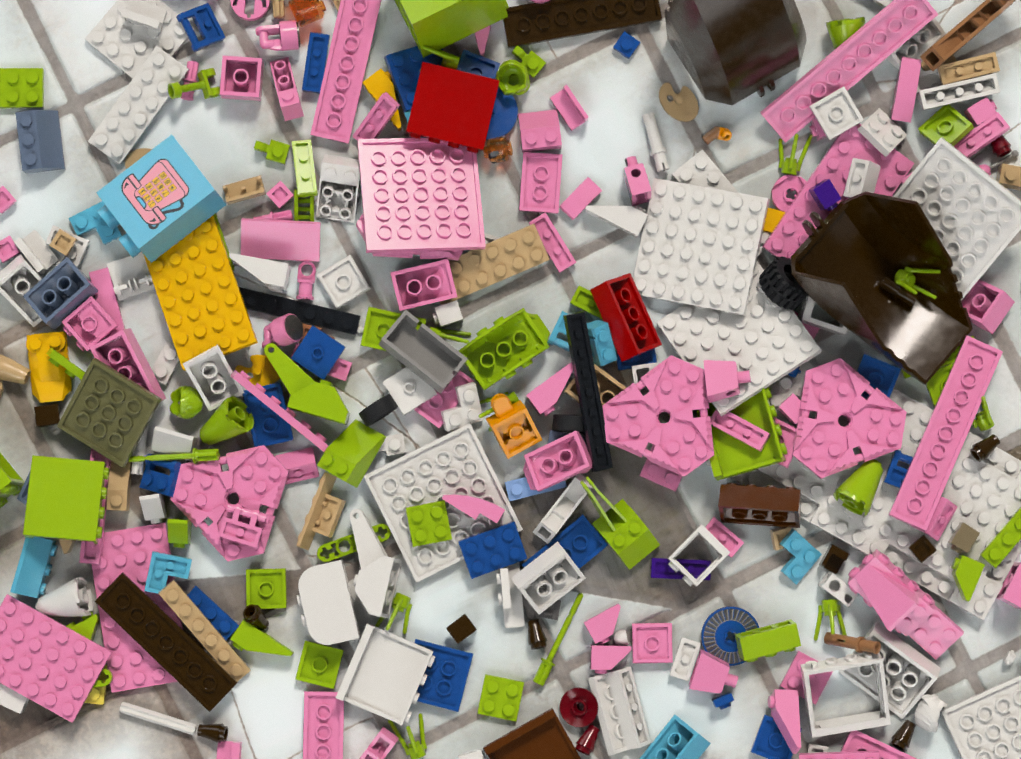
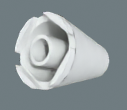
[35,577,94,617]

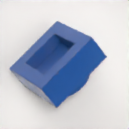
[613,31,640,59]
[712,692,734,710]

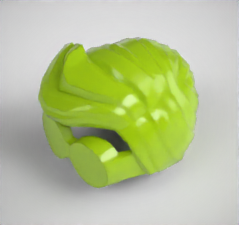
[496,59,530,95]
[170,386,203,419]

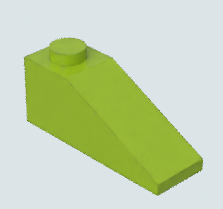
[230,619,294,656]

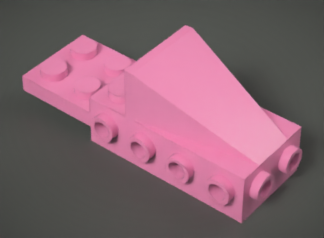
[848,549,964,660]

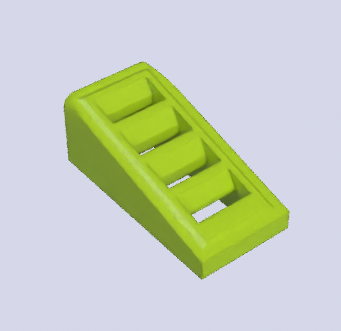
[294,188,314,222]

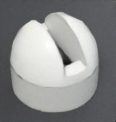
[614,629,628,646]

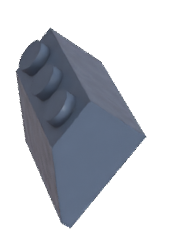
[15,110,65,174]
[23,257,99,330]

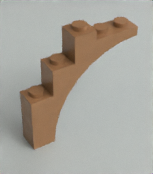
[920,0,1016,71]

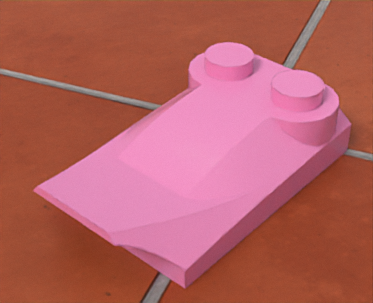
[523,431,592,492]

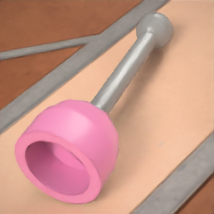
[979,150,1019,175]

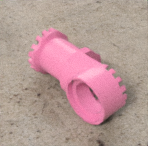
[296,261,316,300]

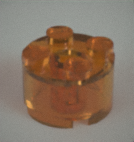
[288,0,326,27]

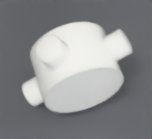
[1003,650,1016,665]

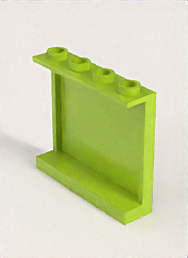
[696,386,788,481]
[23,455,109,544]

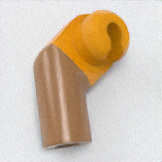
[702,126,732,145]

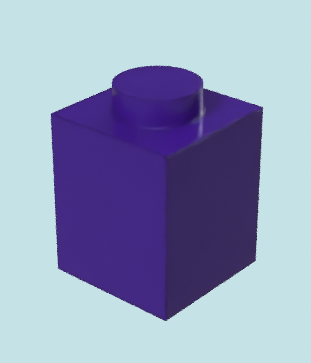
[809,179,842,211]

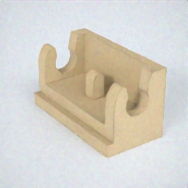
[222,175,266,205]

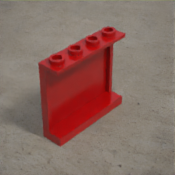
[406,62,500,153]

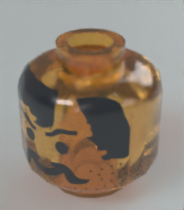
[483,136,513,164]

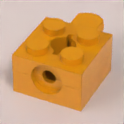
[486,393,542,459]

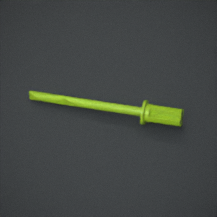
[128,448,220,464]
[533,593,583,686]

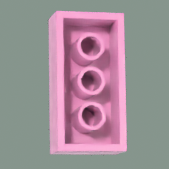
[90,328,166,402]

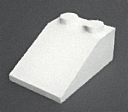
[229,253,291,293]
[0,254,43,327]
[183,345,244,412]

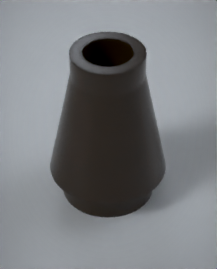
[970,434,1000,462]
[243,604,269,630]
[527,619,548,650]
[891,720,916,751]
[197,723,228,743]

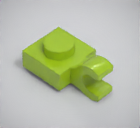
[512,45,546,79]
[254,139,290,165]

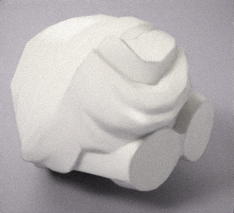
[914,694,948,732]

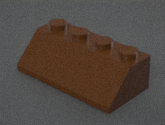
[718,483,801,528]

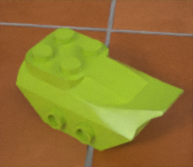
[459,308,550,390]

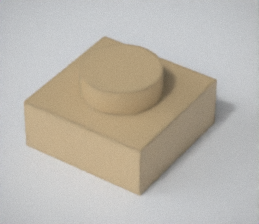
[49,229,77,256]
[770,527,791,550]

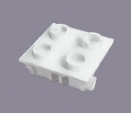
[106,252,155,301]

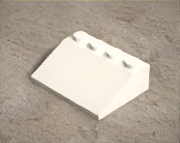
[838,621,941,719]

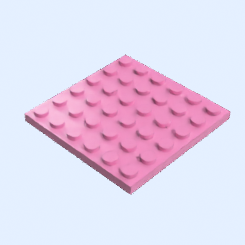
[357,138,486,253]

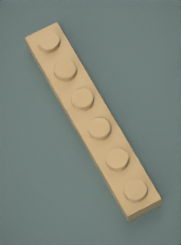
[158,580,251,682]

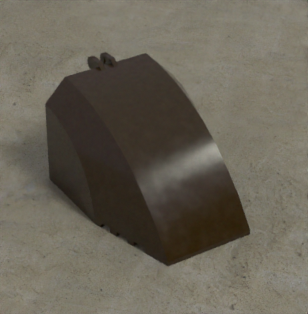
[665,0,807,105]
[791,192,973,385]

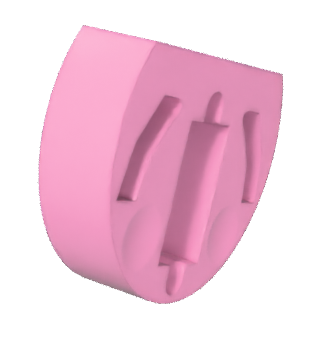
[230,0,270,21]

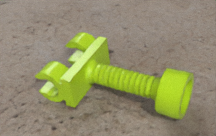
[168,68,220,99]

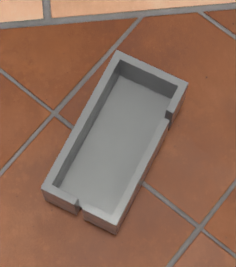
[379,309,468,394]

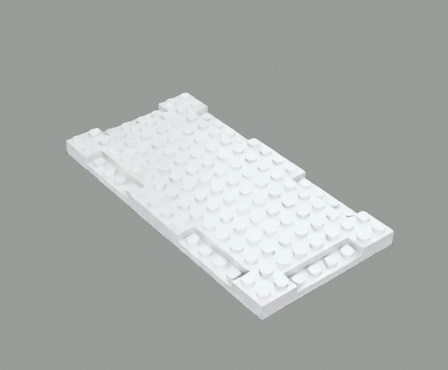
[706,348,1021,620]

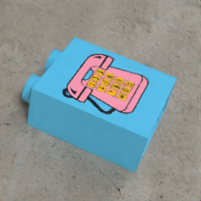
[96,135,226,263]

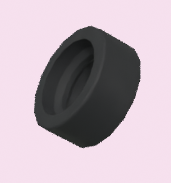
[359,394,398,427]
[552,414,585,434]

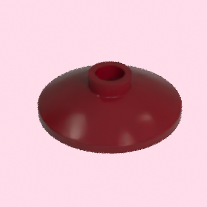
[560,687,598,727]

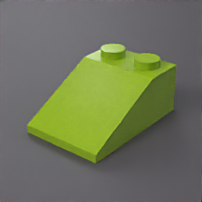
[317,419,386,488]

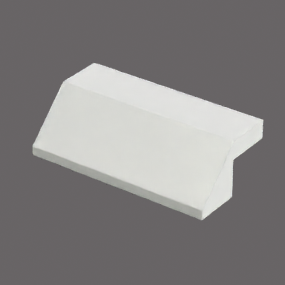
[916,69,1000,110]
[588,666,651,756]

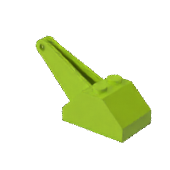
[264,343,350,425]
[580,476,660,570]

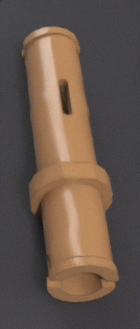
[824,632,881,654]

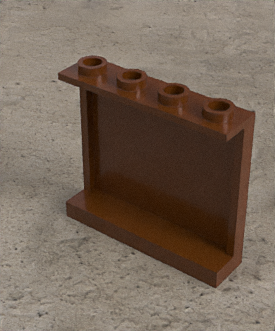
[483,708,581,759]

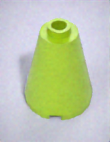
[826,17,865,49]
[200,396,254,445]
[833,459,883,516]

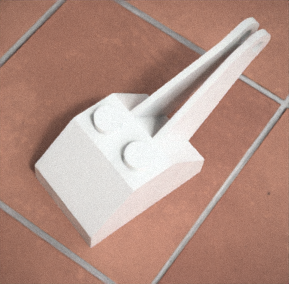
[349,509,402,618]

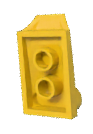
[26,332,72,403]

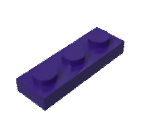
[651,558,711,580]

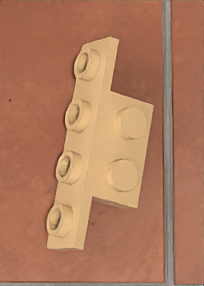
[296,472,346,550]

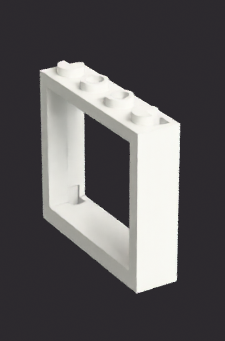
[800,652,891,738]

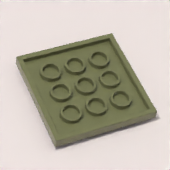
[57,358,161,468]

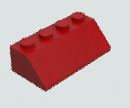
[590,273,662,362]

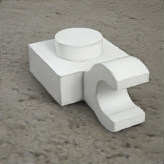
[378,433,406,456]

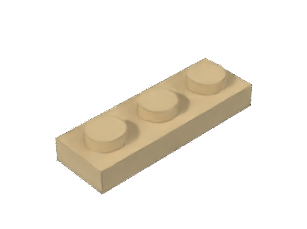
[937,52,1000,85]

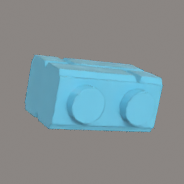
[587,320,617,366]

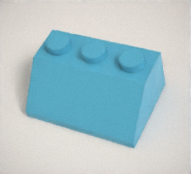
[10,537,58,598]
[640,715,711,759]

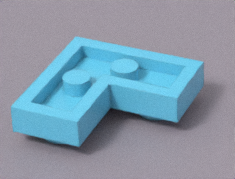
[69,201,122,245]
[779,529,822,585]
[144,551,192,594]

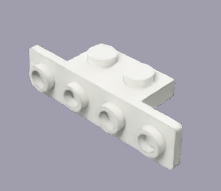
[496,562,525,628]

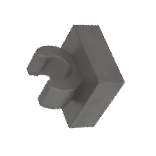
[538,600,561,620]

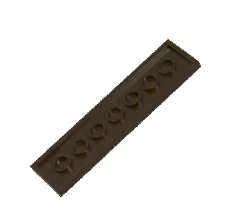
[503,0,662,48]
[95,572,238,712]

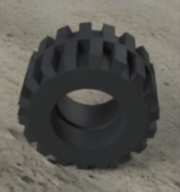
[759,256,809,310]

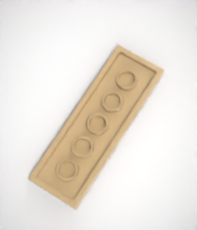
[439,223,550,305]

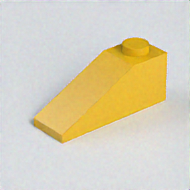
[362,68,402,131]

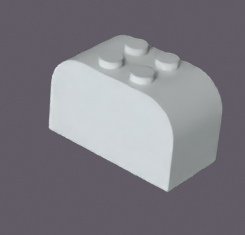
[296,560,361,645]

